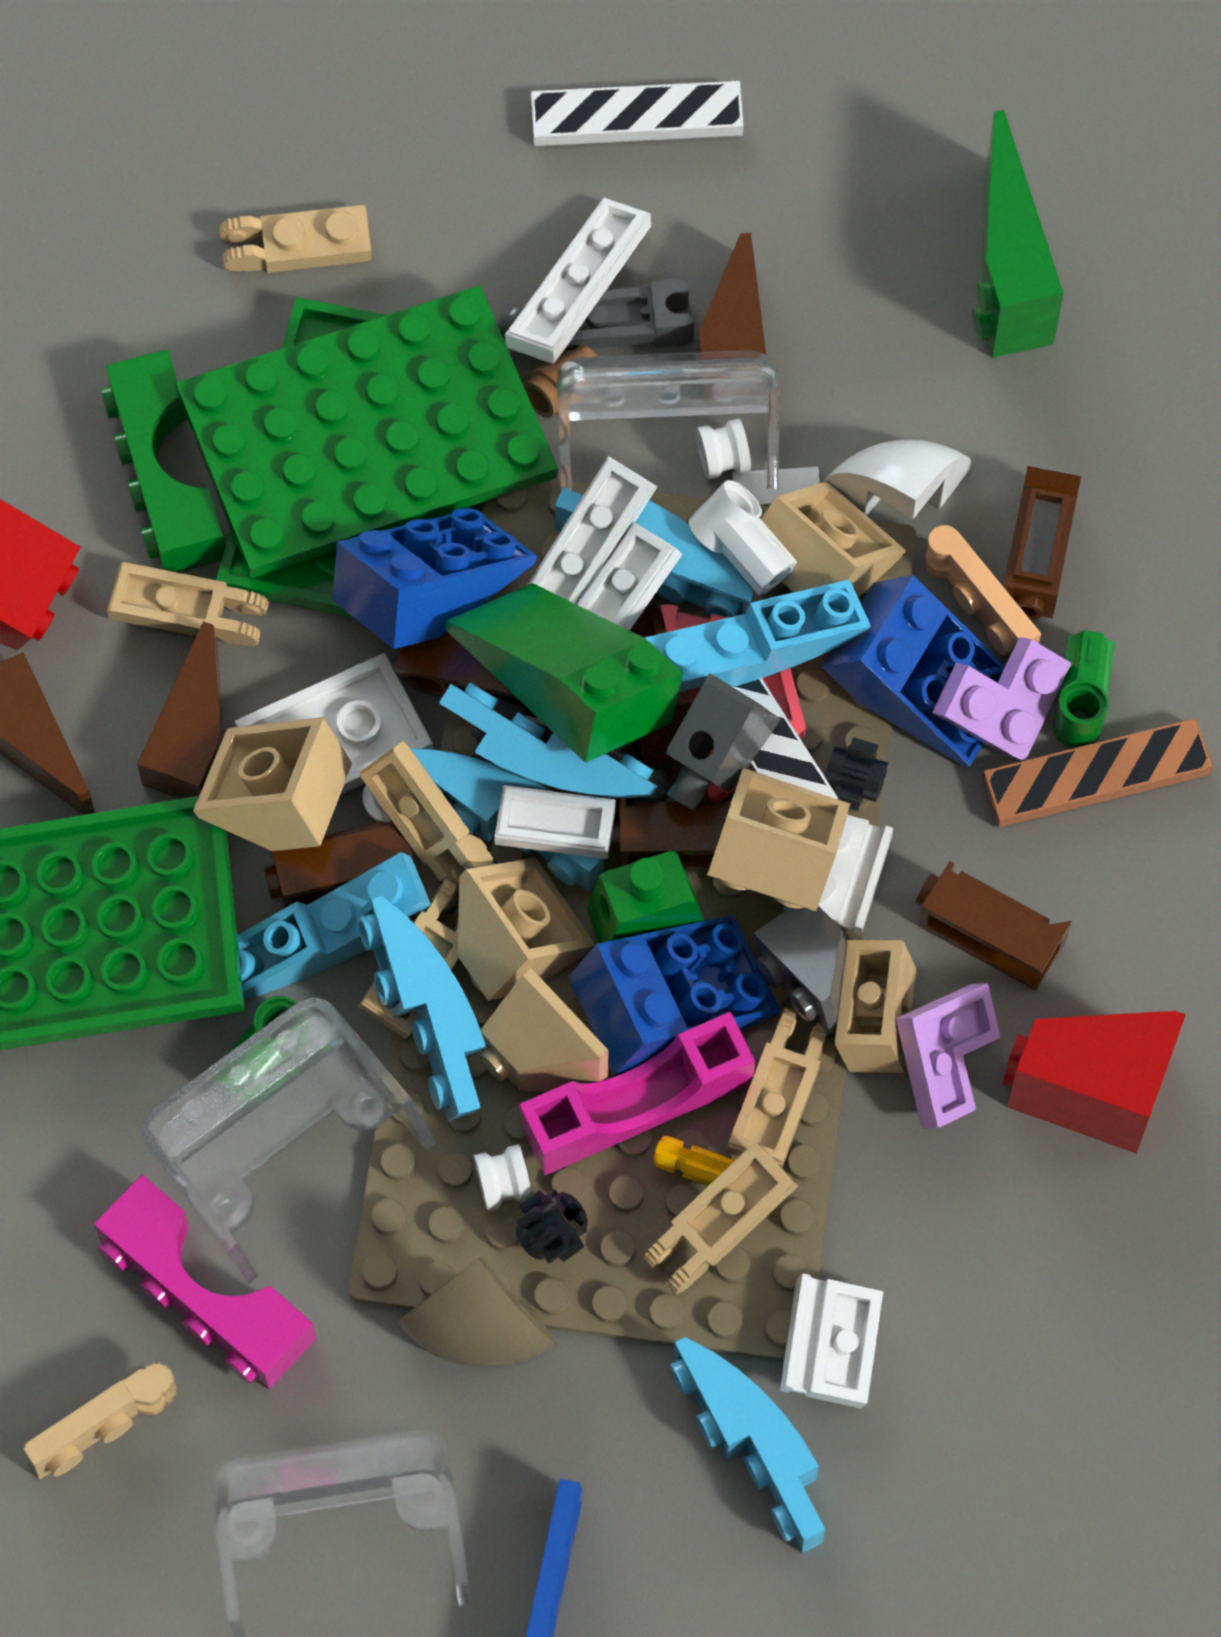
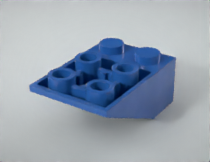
[332,508,537,649]
[821,575,1005,767]
[568,915,781,1076]

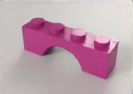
[519,1012,755,1176]
[94,1174,316,1389]

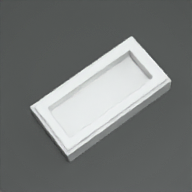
[495,785,615,859]

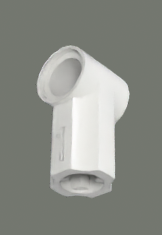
[689,480,797,595]

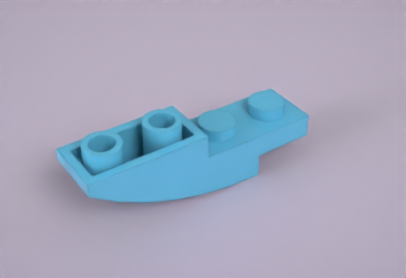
[555,487,754,617]
[645,579,871,692]
[439,682,660,799]
[410,748,604,893]
[237,852,431,1000]
[358,896,486,1122]
[669,1337,825,1553]

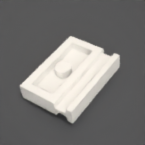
[783,815,894,936]
[780,1273,883,1409]

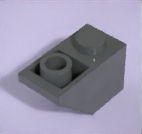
[754,906,847,1034]

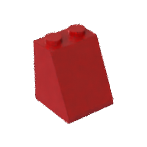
[0,499,81,650]
[1002,1011,1186,1154]

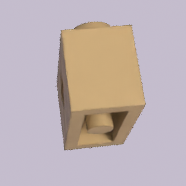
[835,940,917,1073]

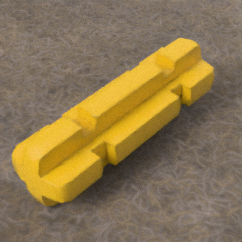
[653,1135,735,1186]

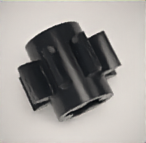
[824,737,889,811]
[516,1189,588,1263]

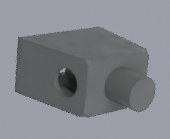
[666,673,781,811]

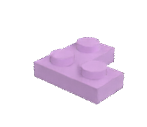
[932,637,1071,762]
[896,983,1001,1128]

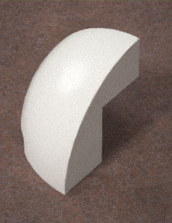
[824,440,971,520]

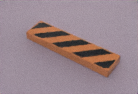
[982,718,1213,828]

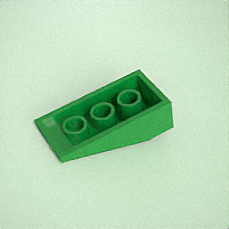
[972,110,1064,358]
[445,583,683,763]

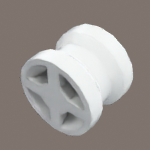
[696,418,751,480]
[474,1144,532,1211]

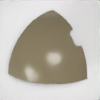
[395,1256,559,1368]

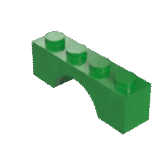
[100,349,225,573]

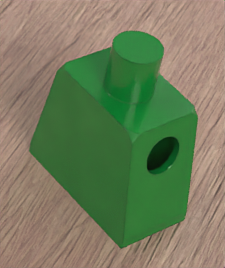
[587,851,705,943]

